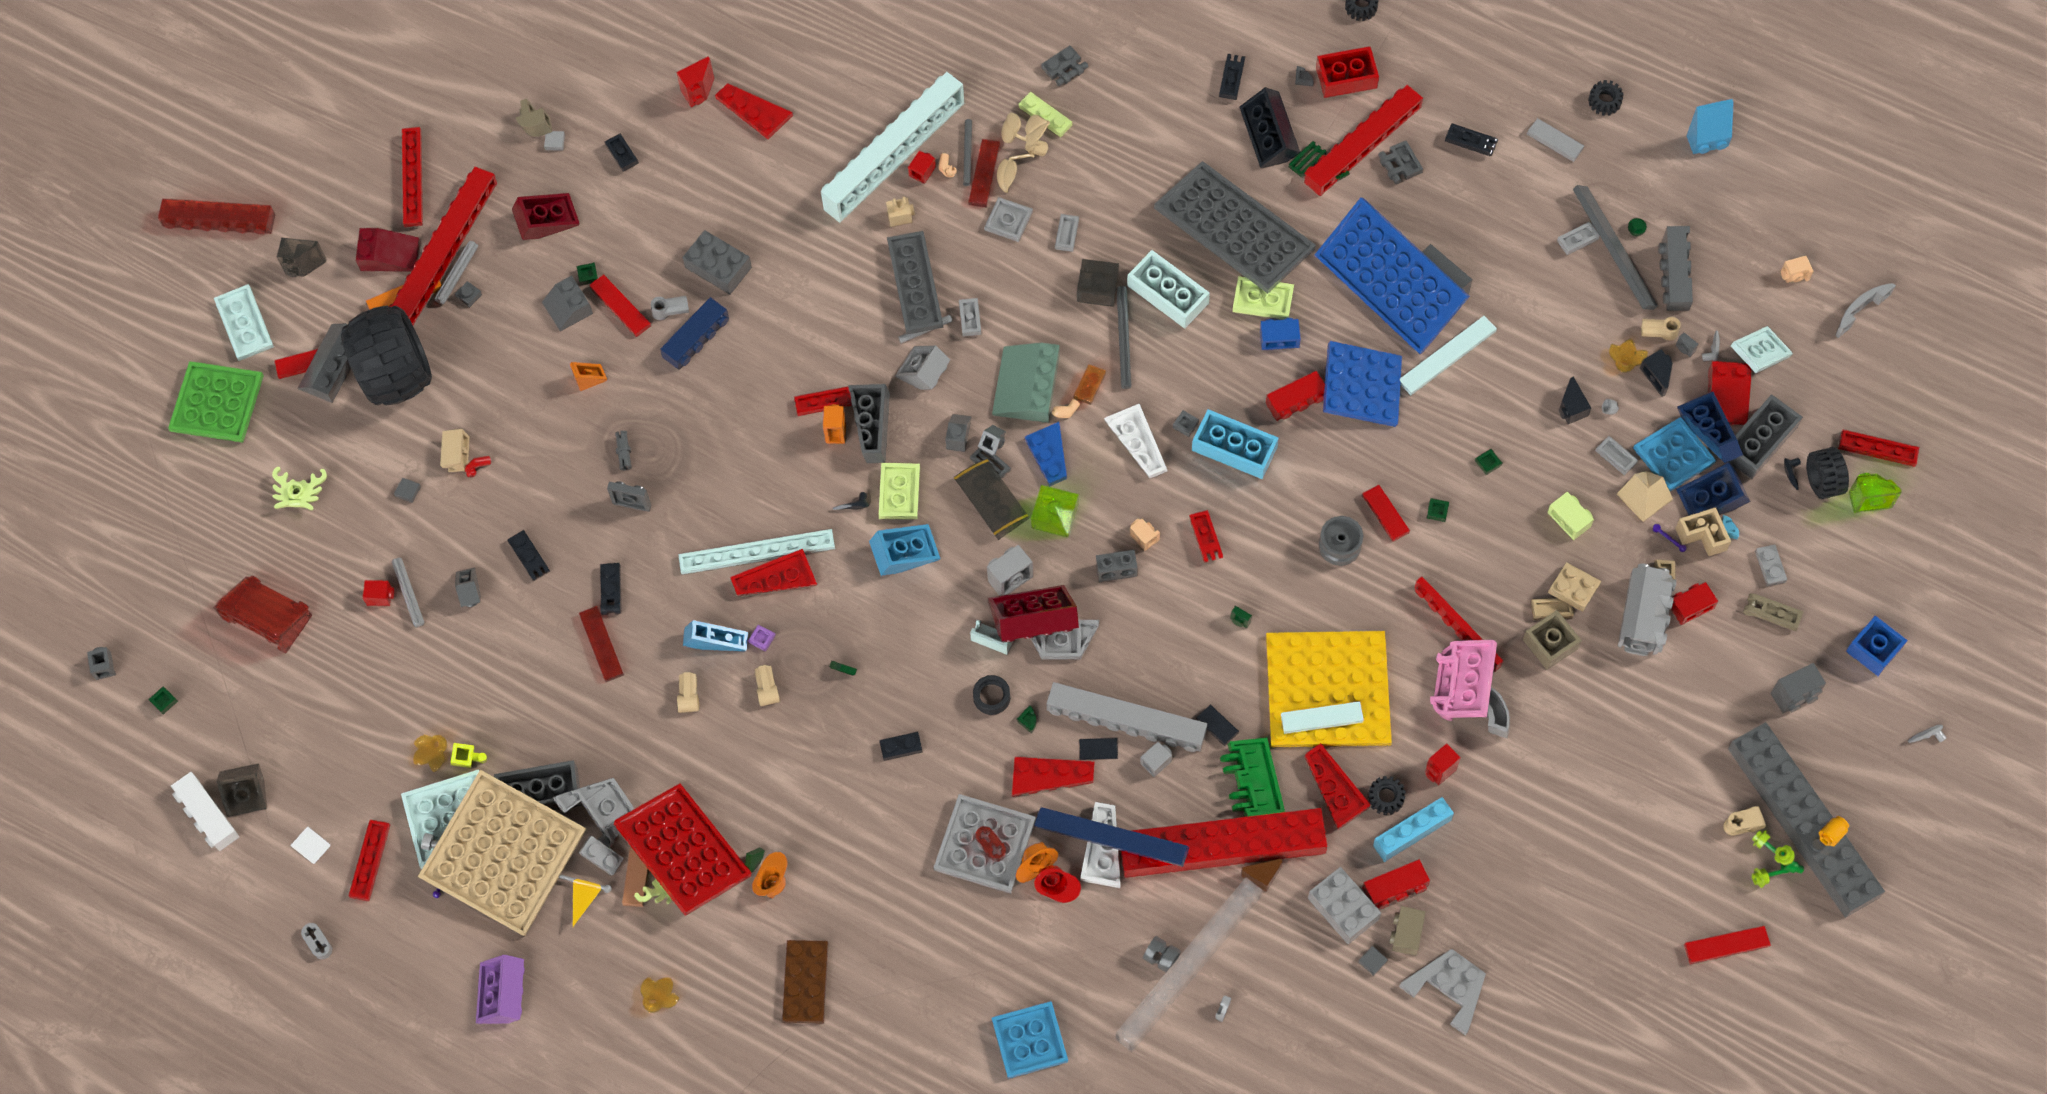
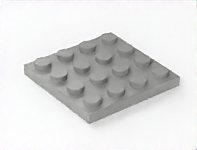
[933,794,1036,894]

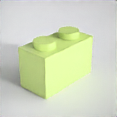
[1547,492,1594,540]

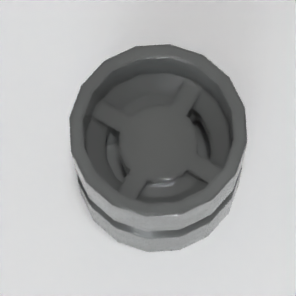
[1143,936,1181,974]

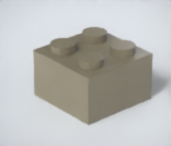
[1522,610,1582,670]

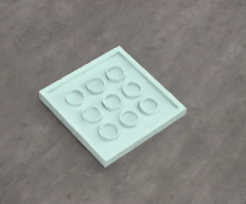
[401,770,479,869]

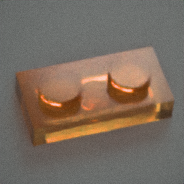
[1074,364,1106,405]

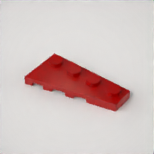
[715,83,793,139]
[730,549,817,596]
[1304,743,1371,830]
[1012,757,1095,797]

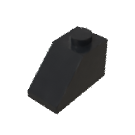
[1640,349,1673,397]
[1559,376,1591,424]

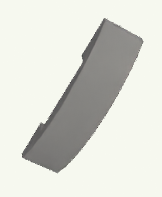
[1836,283,1896,338]

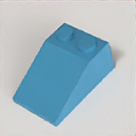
[1686,99,1733,154]
[869,524,941,576]

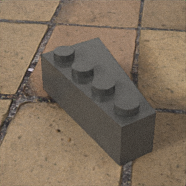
[1658,226,1693,311]
[848,384,890,463]

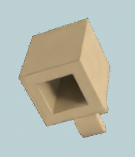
[886,197,915,227]

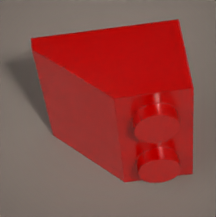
[676,56,714,107]

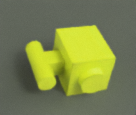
[451,743,487,768]

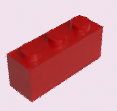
[1265,371,1325,421]
[1362,859,1430,910]

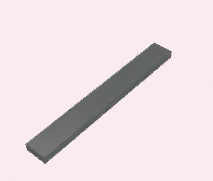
[1573,185,1658,310]

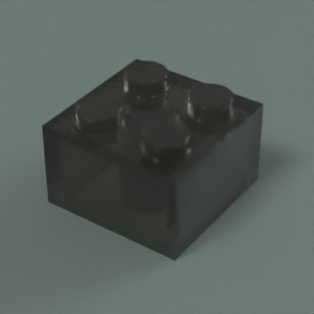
[1077,259,1119,307]

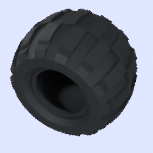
[341,305,432,406]

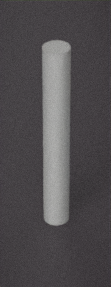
[898,315,952,344]

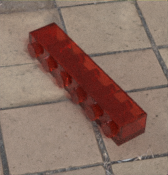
[158,199,275,235]

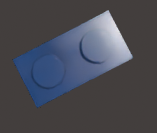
[1260,318,1301,350]

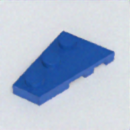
[1025,422,1067,487]

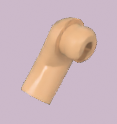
[939,153,957,178]
[1052,399,1080,418]

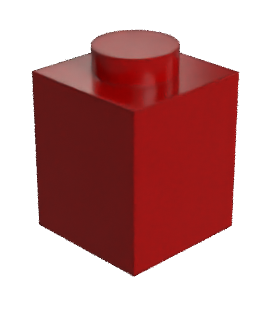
[908,150,936,184]
[363,580,394,606]

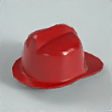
[1034,865,1081,903]

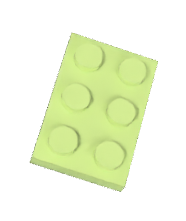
[1232,276,1294,319]
[879,463,920,519]

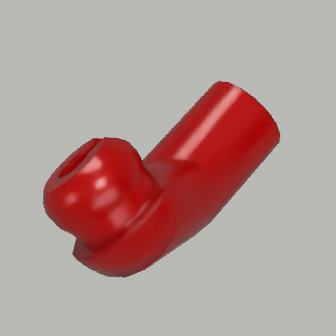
[464,456,491,477]

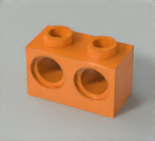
[823,404,846,444]

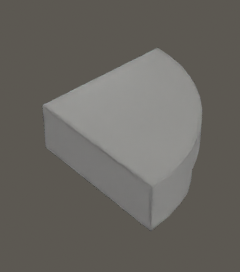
[1216,996,1231,1022]

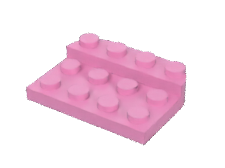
[1430,640,1497,721]

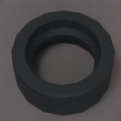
[973,675,1011,715]

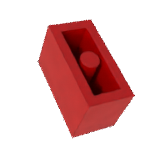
[1671,582,1718,625]
[1425,743,1461,785]

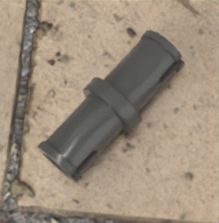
[615,431,632,471]

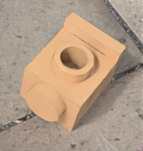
[1781,256,1813,283]
[1130,519,1160,551]

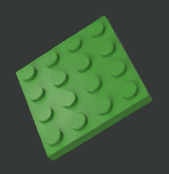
[168,361,264,443]

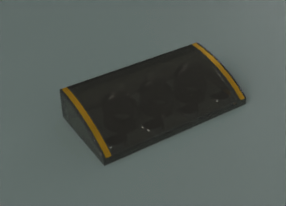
[954,459,1030,540]

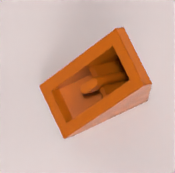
[570,362,608,392]

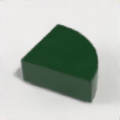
[829,660,857,676]
[1016,705,1036,734]
[745,847,765,873]

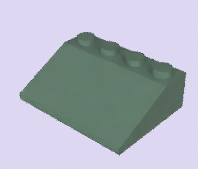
[992,343,1060,423]

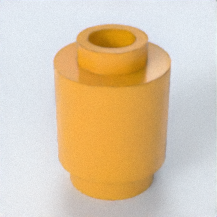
[1819,816,1849,846]

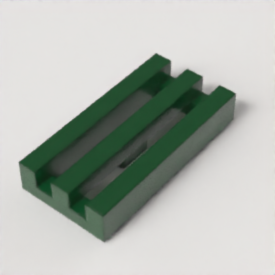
[1288,141,1327,178]

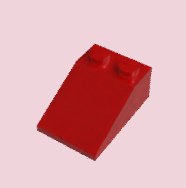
[1708,361,1751,425]

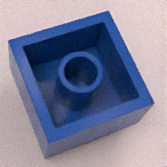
[1846,616,1908,676]

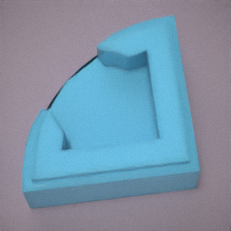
[1721,515,1739,539]

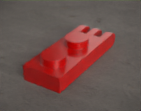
[1189,510,1223,563]

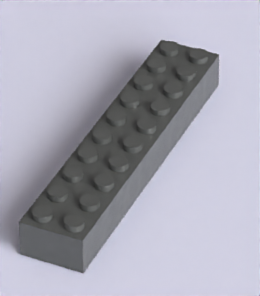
[1728,722,1885,918]

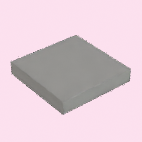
[984,197,1033,242]

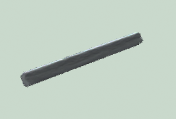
[1117,286,1131,389]

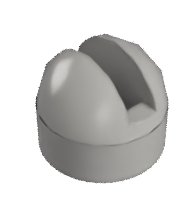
[1602,399,1619,415]

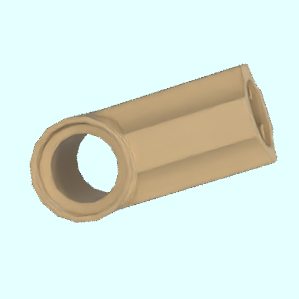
[1641,317,1681,341]
[755,665,780,706]
[677,672,699,713]

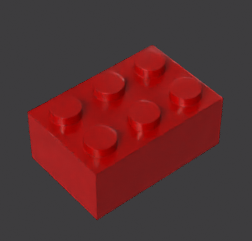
[1316,46,1379,98]

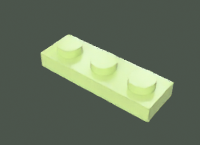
[1019,92,1072,137]

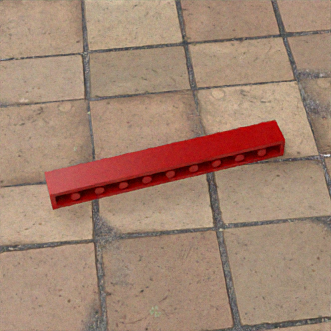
[389,167,497,325]

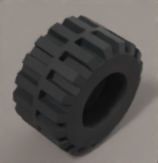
[1806,447,1849,499]

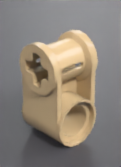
[1723,806,1766,836]

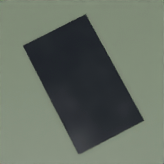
[1079,738,1118,760]

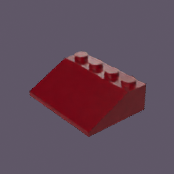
[988,585,1079,642]

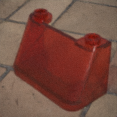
[213,575,312,654]

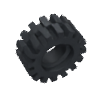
[1345,0,1379,21]
[1588,80,1624,116]
[1368,776,1406,815]

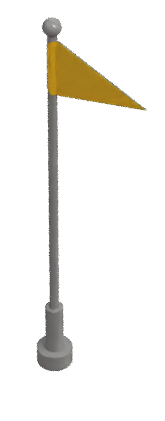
[421,833,612,927]

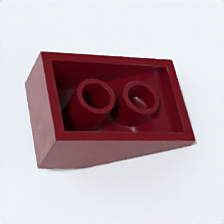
[512,193,580,240]
[355,228,420,272]

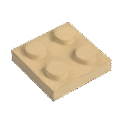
[1548,562,1601,612]

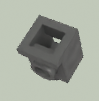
[978,425,1006,455]
[87,647,116,680]

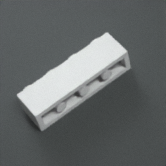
[171,772,240,851]

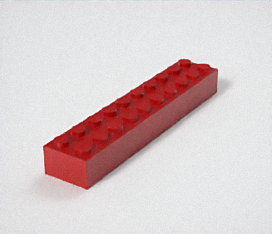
[1121,808,1328,878]

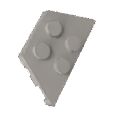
[1030,620,1099,659]

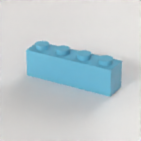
[1373,797,1454,862]

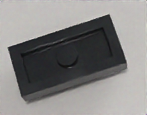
[604,133,639,172]
[879,732,923,761]

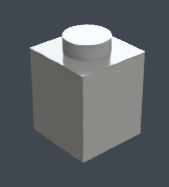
[1140,742,1172,777]

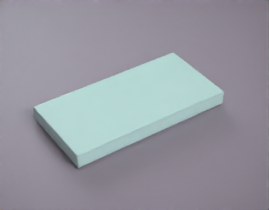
[214,284,274,361]

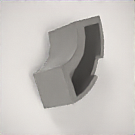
[1487,687,1510,739]

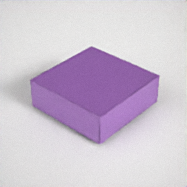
[748,625,776,652]

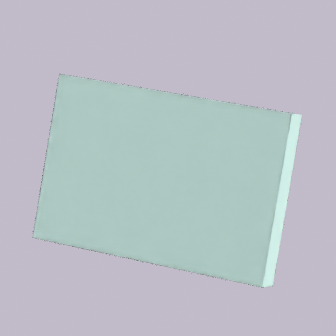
[1731,326,1793,373]

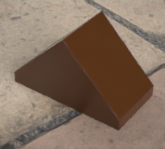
[1241,859,1282,892]

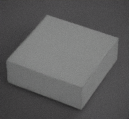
[544,131,565,151]

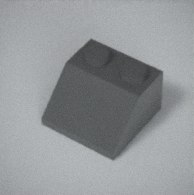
[542,275,593,332]

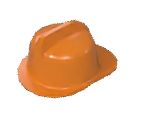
[1016,842,1058,883]
[752,852,788,899]

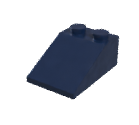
[1676,463,1751,516]

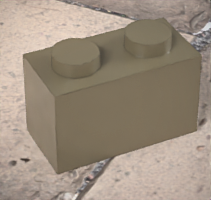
[1389,906,1426,956]

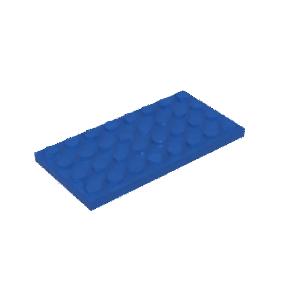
[1315,197,1470,354]

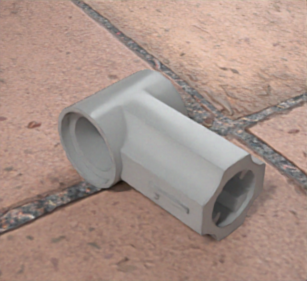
[651,296,689,320]

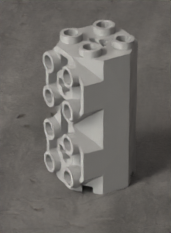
[1618,564,1676,656]

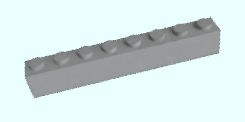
[1047,682,1207,752]

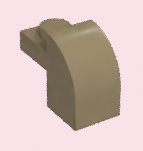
[516,98,552,137]

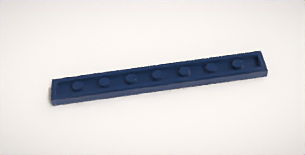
[1034,807,1189,867]

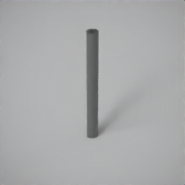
[963,119,972,186]

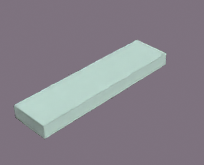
[1281,702,1364,734]

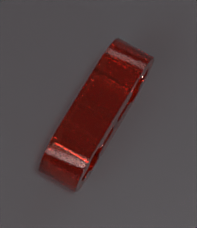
[975,826,1006,862]

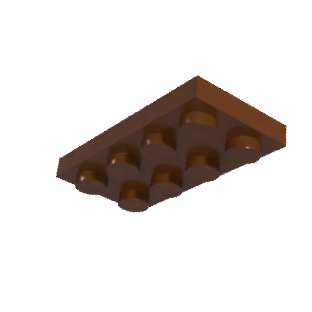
[782,940,829,1024]

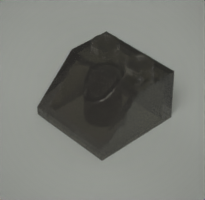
[277,237,327,277]
[216,763,267,817]

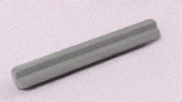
[435,241,478,304]
[392,558,424,627]

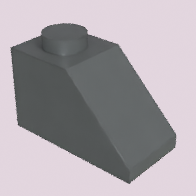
[945,414,972,452]
[455,567,481,607]

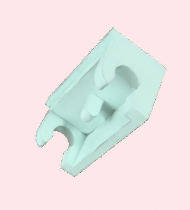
[970,620,1013,655]

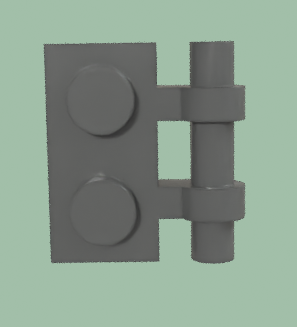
[1041,46,1089,86]
[1378,141,1423,184]

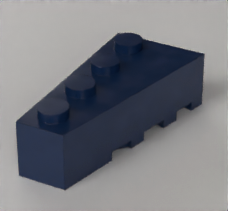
[1677,392,1743,463]

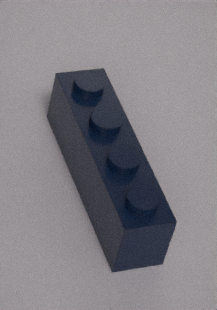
[660,297,729,370]

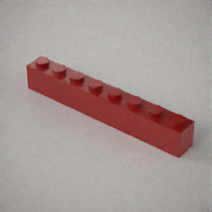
[1304,85,1423,196]

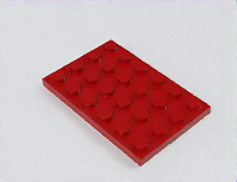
[614,783,752,916]

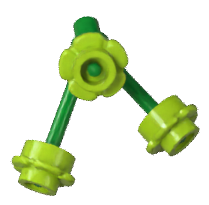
[1752,830,1804,888]

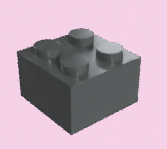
[1770,663,1826,713]

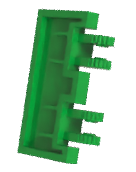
[1220,738,1285,817]

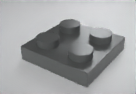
[607,481,652,512]

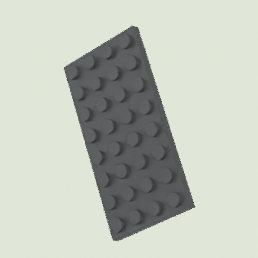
[1154,161,1316,294]

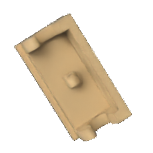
[440,429,470,472]

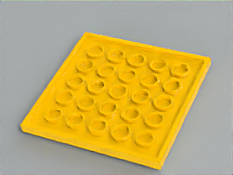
[1266,631,1392,747]

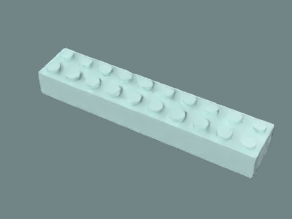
[821,72,965,223]

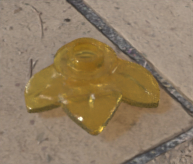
[1609,339,1648,373]
[413,735,447,772]
[640,977,679,1013]

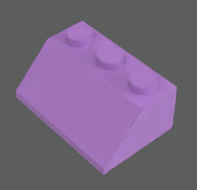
[476,955,525,1024]

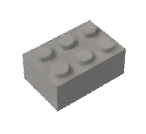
[1308,867,1381,945]

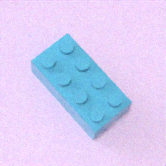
[1192,409,1279,479]

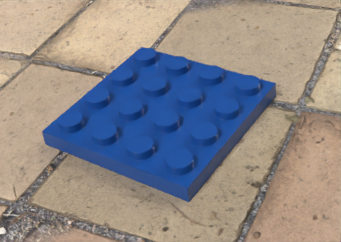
[1323,341,1402,427]

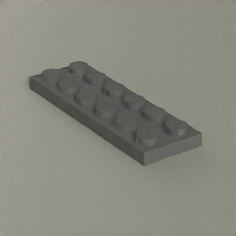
[887,231,944,335]

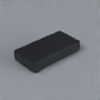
[1196,704,1239,746]

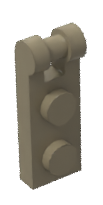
[1743,593,1803,631]

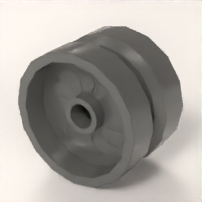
[1319,516,1364,566]

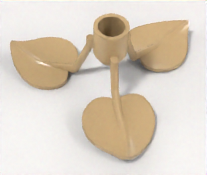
[997,113,1050,193]

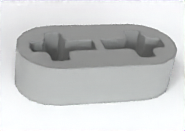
[301,923,332,960]

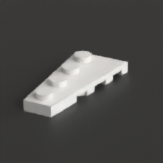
[1104,404,1167,478]
[1080,802,1120,888]

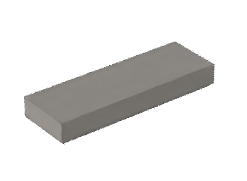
[1527,118,1584,162]

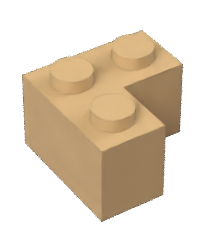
[1675,508,1731,556]

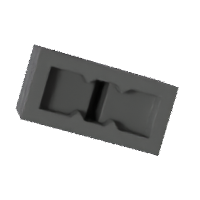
[1096,550,1138,582]

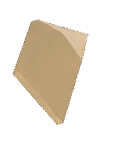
[1617,471,1673,522]

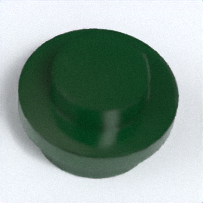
[1628,218,1647,236]

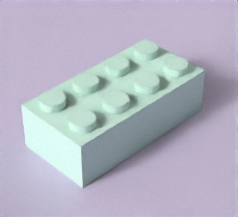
[1127,250,1210,329]

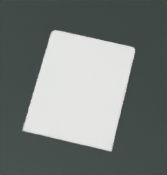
[290,827,330,864]

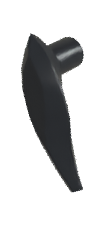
[1784,458,1801,490]
[833,492,870,510]

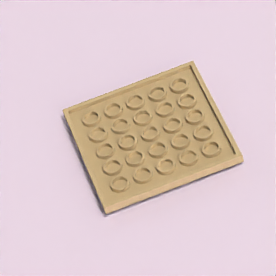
[418,770,587,936]

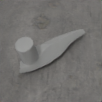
[1702,330,1720,361]
[1908,725,1946,743]

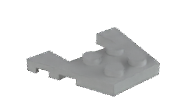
[553,778,635,848]
[1399,949,1486,1036]

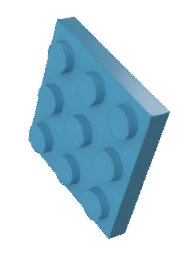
[1633,417,1716,491]
[992,1001,1068,1079]

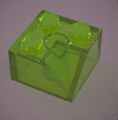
[1848,473,1902,513]
[1031,485,1079,538]

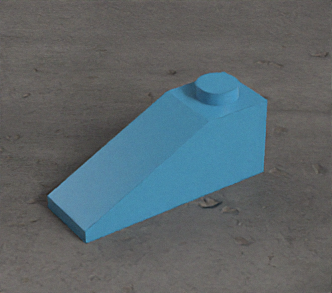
[683,620,748,651]

